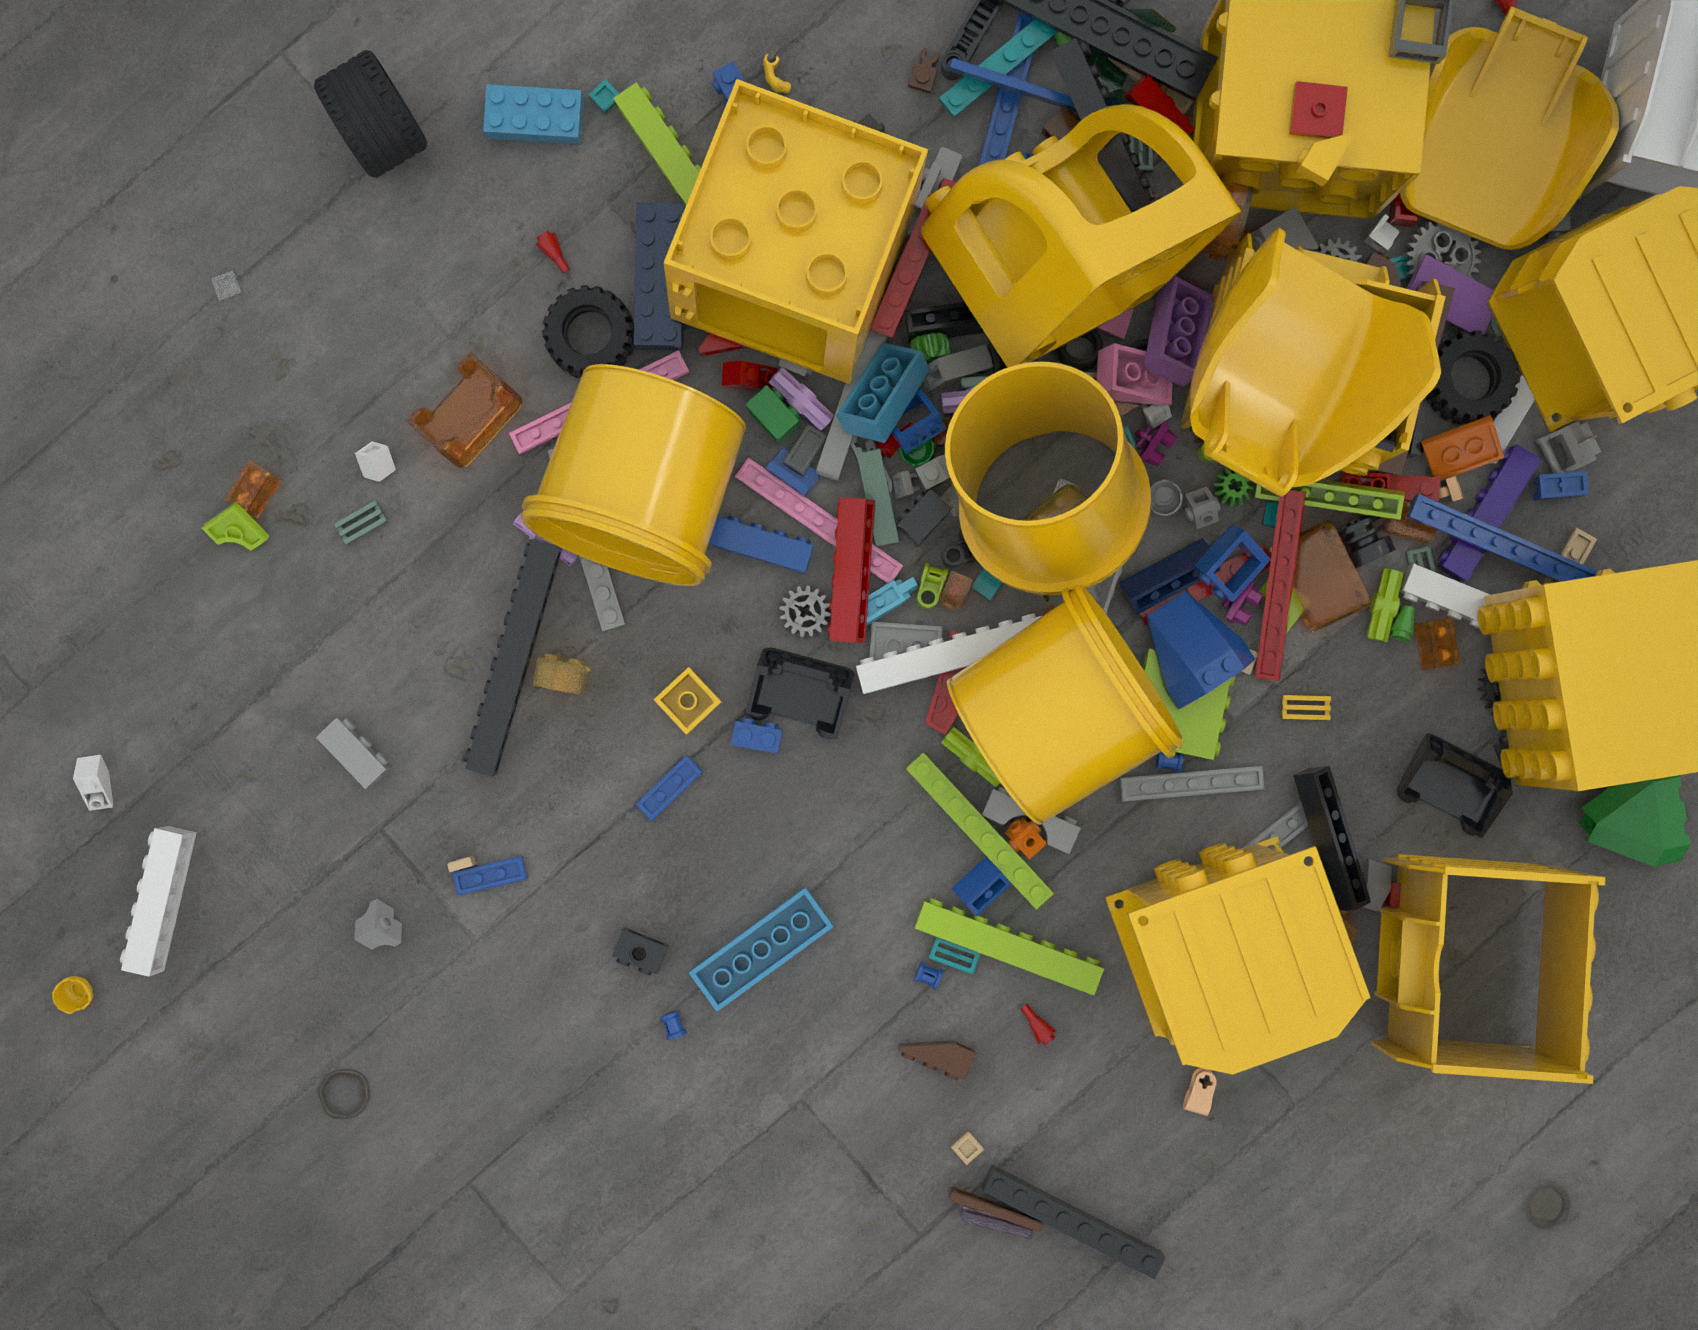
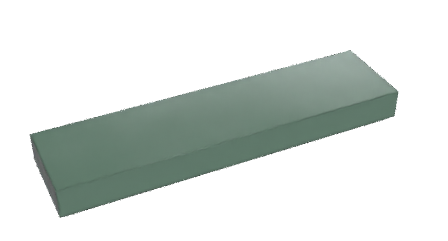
[857,448,900,547]

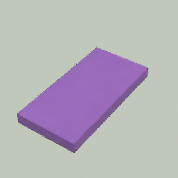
[1407,254,1494,335]

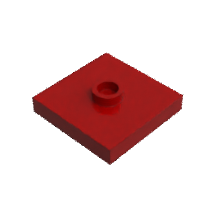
[1289,81,1348,139]

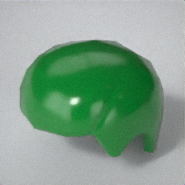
[900,435,935,467]

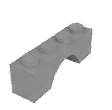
[981,787,1081,854]

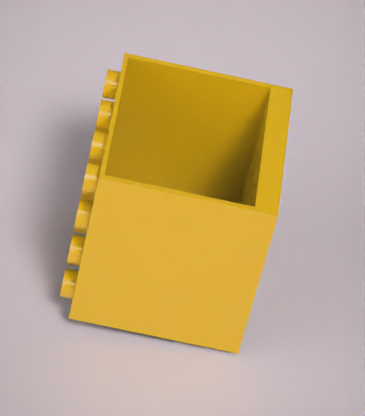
[1191,0,1435,220]
[664,79,928,384]
[1477,560,1698,791]

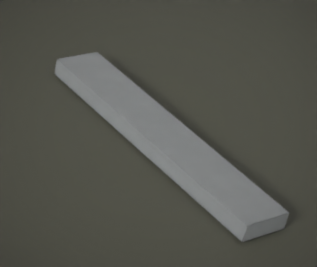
[1119,766,1264,802]
[1241,801,1308,850]

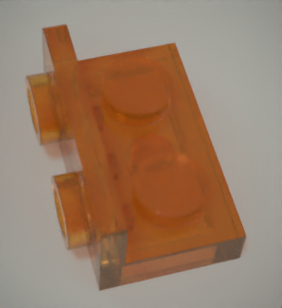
[225,460,281,519]
[1415,618,1460,670]

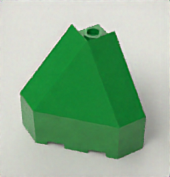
[1579,775,1691,867]

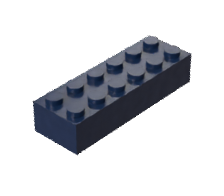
[633,203,686,351]

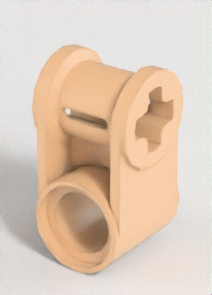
[1183,1067,1217,1116]

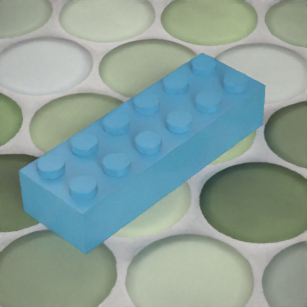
[689,886,834,1011]

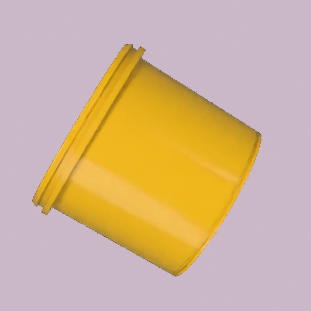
[945,362,1151,595]
[521,364,746,586]
[947,585,1184,825]

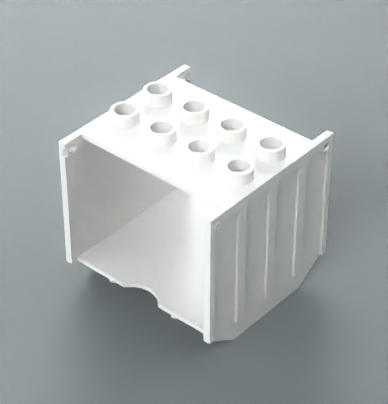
[1578,0,1698,200]

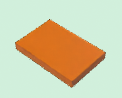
[1421,415,1505,481]

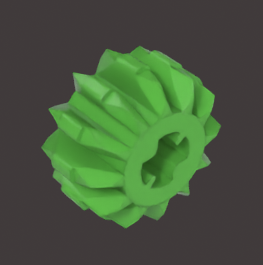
[910,332,950,364]
[1213,468,1254,507]

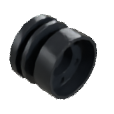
[1332,515,1396,571]

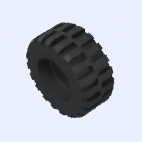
[542,285,634,378]
[1425,330,1520,425]

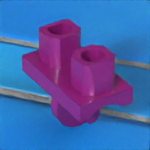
[1135,422,1177,467]
[1222,582,1264,626]

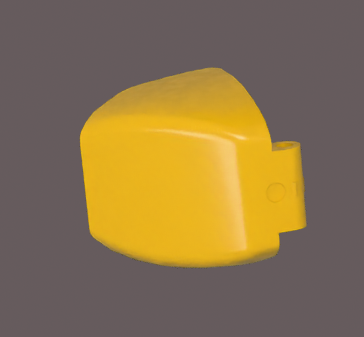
[1400,6,1619,250]
[1190,227,1441,497]

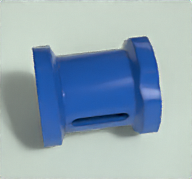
[1155,752,1184,773]
[914,961,944,990]
[660,1010,687,1040]

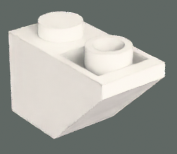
[73,755,113,811]

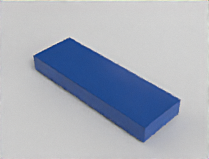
[635,755,703,821]
[452,856,528,895]

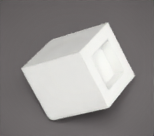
[1364,214,1399,253]
[355,441,396,482]

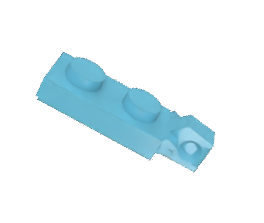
[866,577,919,626]

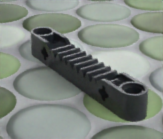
[941,0,1003,80]

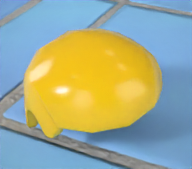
[52,976,94,1014]

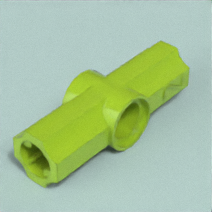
[1366,568,1404,642]
[941,727,1001,787]

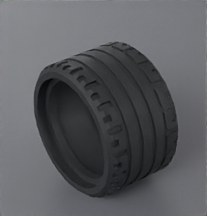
[314,50,428,178]

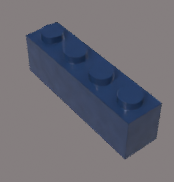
[1119,538,1221,615]

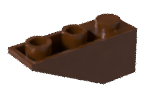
[898,1040,976,1081]

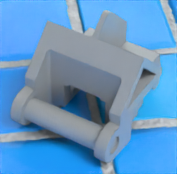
[1535,421,1601,473]

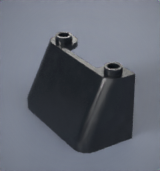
[745,648,854,739]
[1397,733,1513,838]

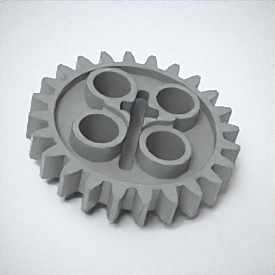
[1403,221,1481,280]

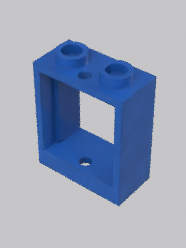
[891,387,946,454]
[1194,524,1271,602]

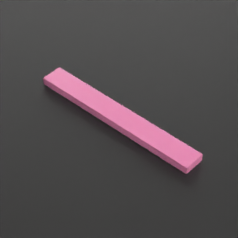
[509,350,690,455]
[735,457,903,584]

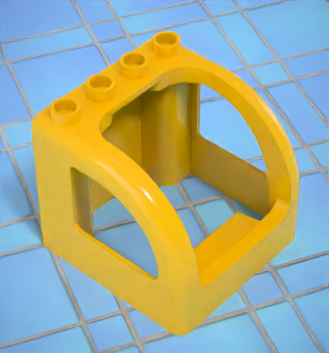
[921,104,1242,368]

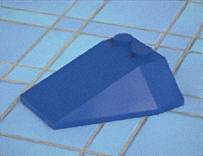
[1146,591,1255,710]

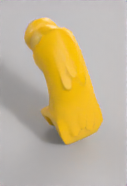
[763,54,791,94]

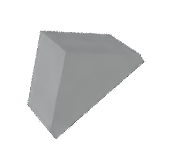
[1363,859,1392,912]

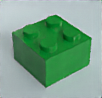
[745,385,800,446]

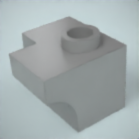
[354,899,402,950]

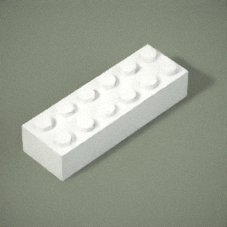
[120,826,197,977]

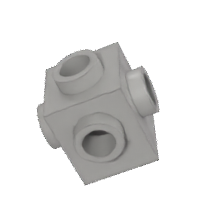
[1184,486,1221,529]

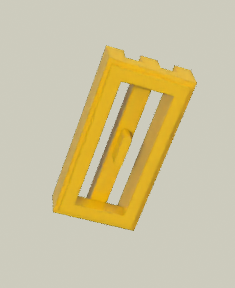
[1281,695,1331,720]

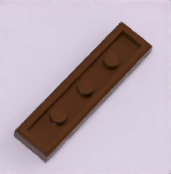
[949,1187,1043,1232]

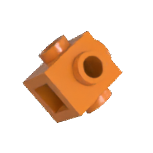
[1004,817,1047,860]

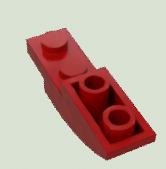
[1342,472,1440,502]

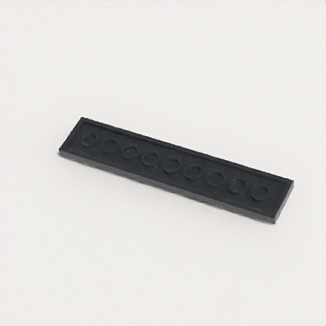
[998,0,1218,101]

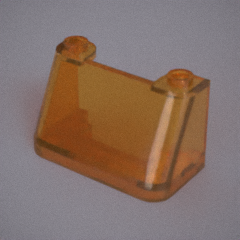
[406,351,522,468]
[1269,520,1371,632]

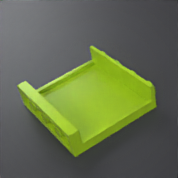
[1142,649,1235,760]

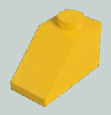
[1296,133,1353,187]

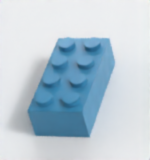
[483,84,585,145]
[836,342,930,443]

